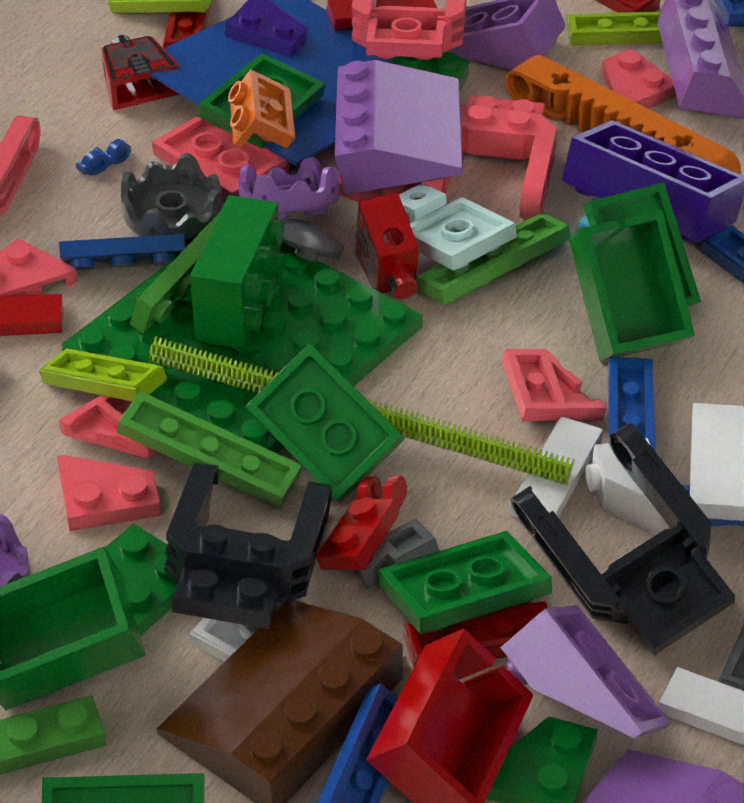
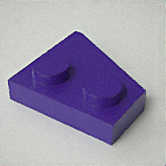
[225,0,308,57]

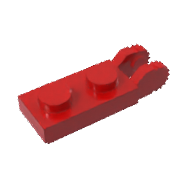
[316,475,408,570]

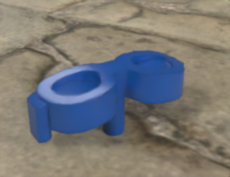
[76,139,131,175]

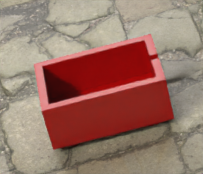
[366,628,534,803]

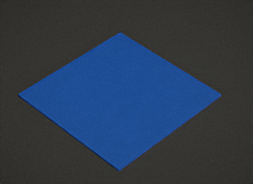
[150,0,393,166]

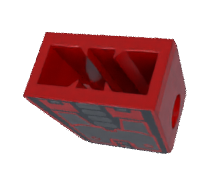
[101,35,180,111]
[355,193,419,299]

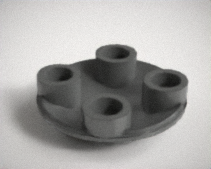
[279,218,344,261]

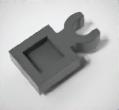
[354,518,440,586]

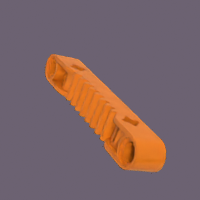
[504,54,741,175]

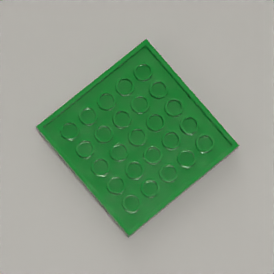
[62,244,423,453]

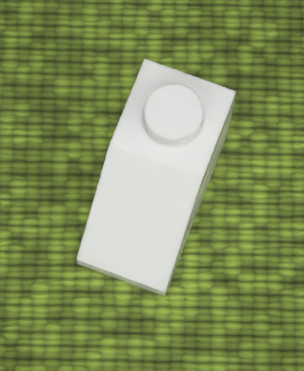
[586,438,669,535]

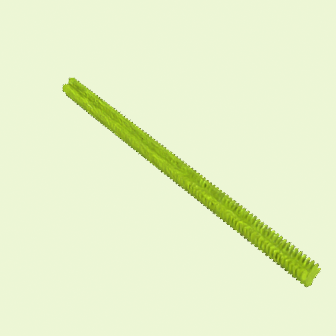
[148,336,575,485]

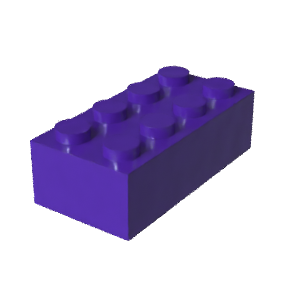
[561,120,744,242]

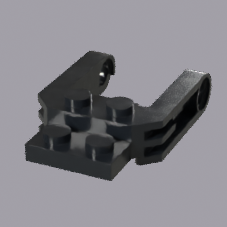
[510,423,735,655]
[164,462,333,629]

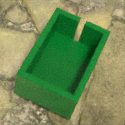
[190,195,286,350]
[568,210,695,362]
[0,546,146,711]

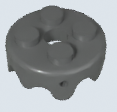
[121,153,222,240]

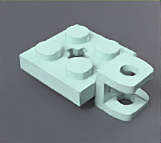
[399,185,517,271]

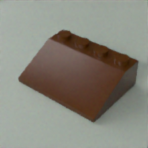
[157,600,403,803]

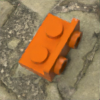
[228,69,295,149]

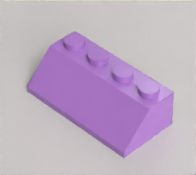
[657,0,744,118]

